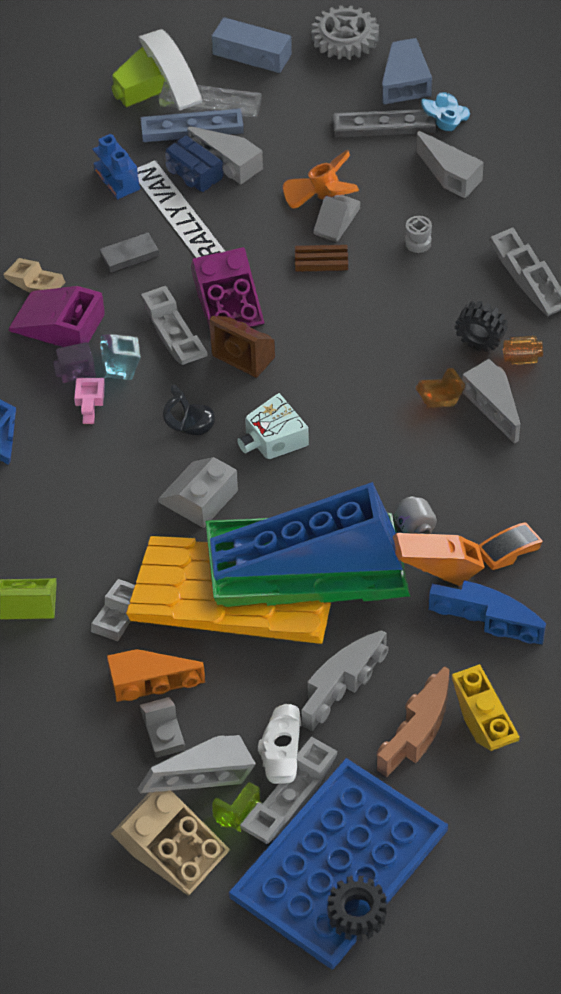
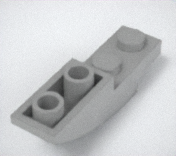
[302,630,389,732]

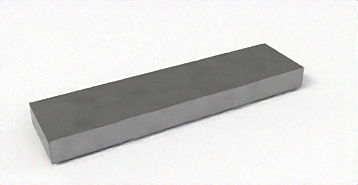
[333,110,436,138]

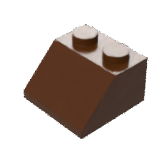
[209,316,275,378]

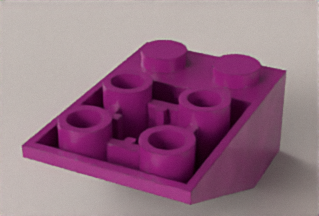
[190,247,264,328]
[9,286,105,353]

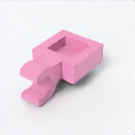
[74,378,105,424]

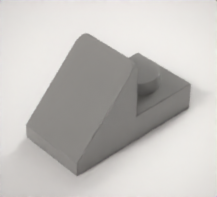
[314,195,360,242]
[140,697,185,758]

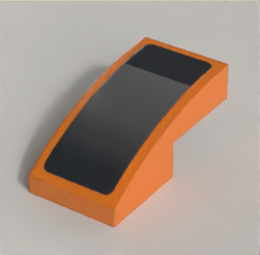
[478,522,543,570]

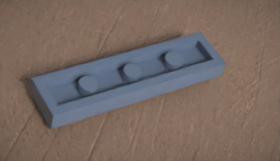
[141,109,244,142]

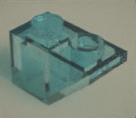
[100,334,140,380]

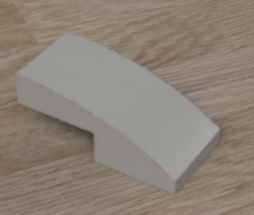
[91,579,135,641]

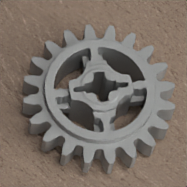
[311,5,379,60]

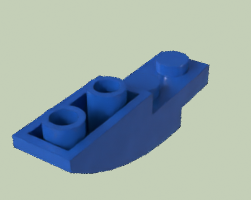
[429,581,546,645]

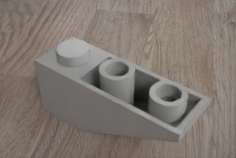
[187,126,263,184]
[416,131,483,198]

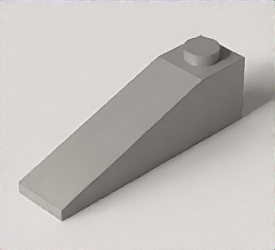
[138,735,255,793]

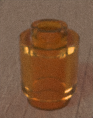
[503,336,543,364]

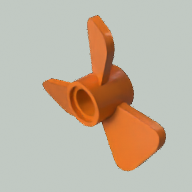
[283,150,359,209]

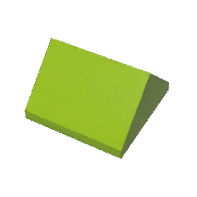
[0,578,56,619]

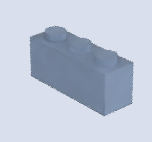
[212,18,292,73]

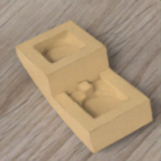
[3,258,65,293]

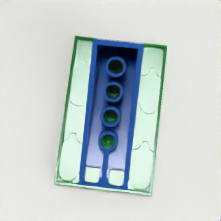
[206,482,410,607]

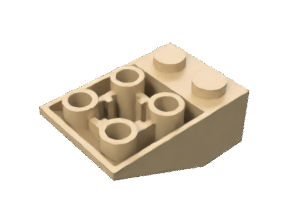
[111,791,230,895]

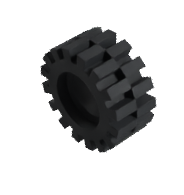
[454,301,508,352]
[328,875,387,941]

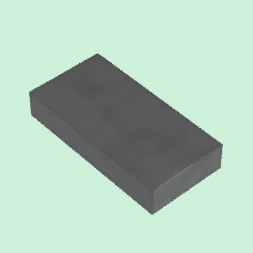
[100,232,159,273]

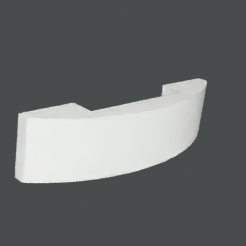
[139,29,202,110]

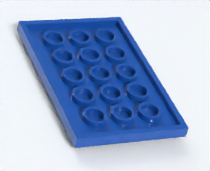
[229,758,448,970]

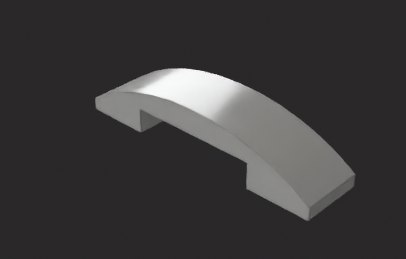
[141,286,208,365]
[240,737,337,844]

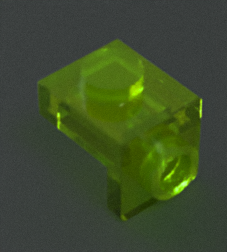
[212,782,262,832]

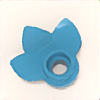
[421,92,470,131]

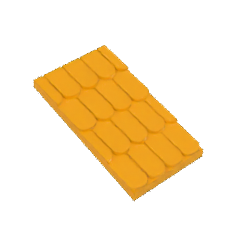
[126,536,331,644]

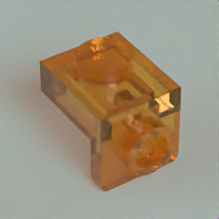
[415,368,466,407]

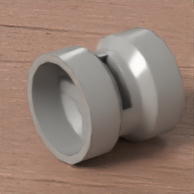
[405,216,432,253]

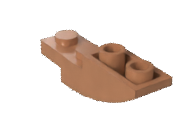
[376,666,449,777]

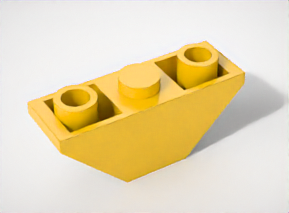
[452,664,520,751]

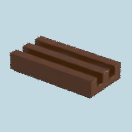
[295,245,348,272]

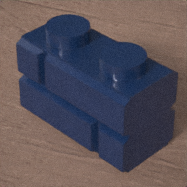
[165,135,224,192]

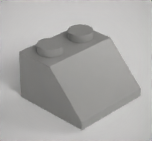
[158,457,238,528]

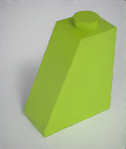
[111,46,169,107]

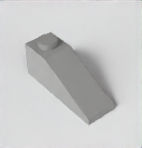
[462,359,521,444]

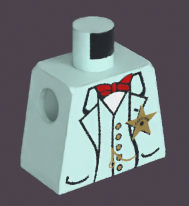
[237,393,309,459]

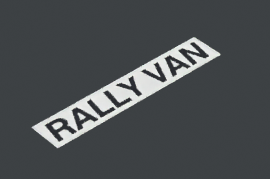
[137,161,225,258]

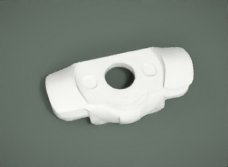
[258,704,301,784]

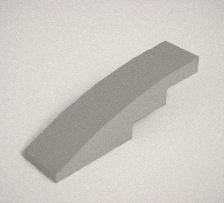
[489,227,561,316]

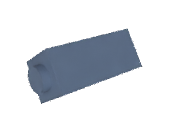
[382,38,432,105]

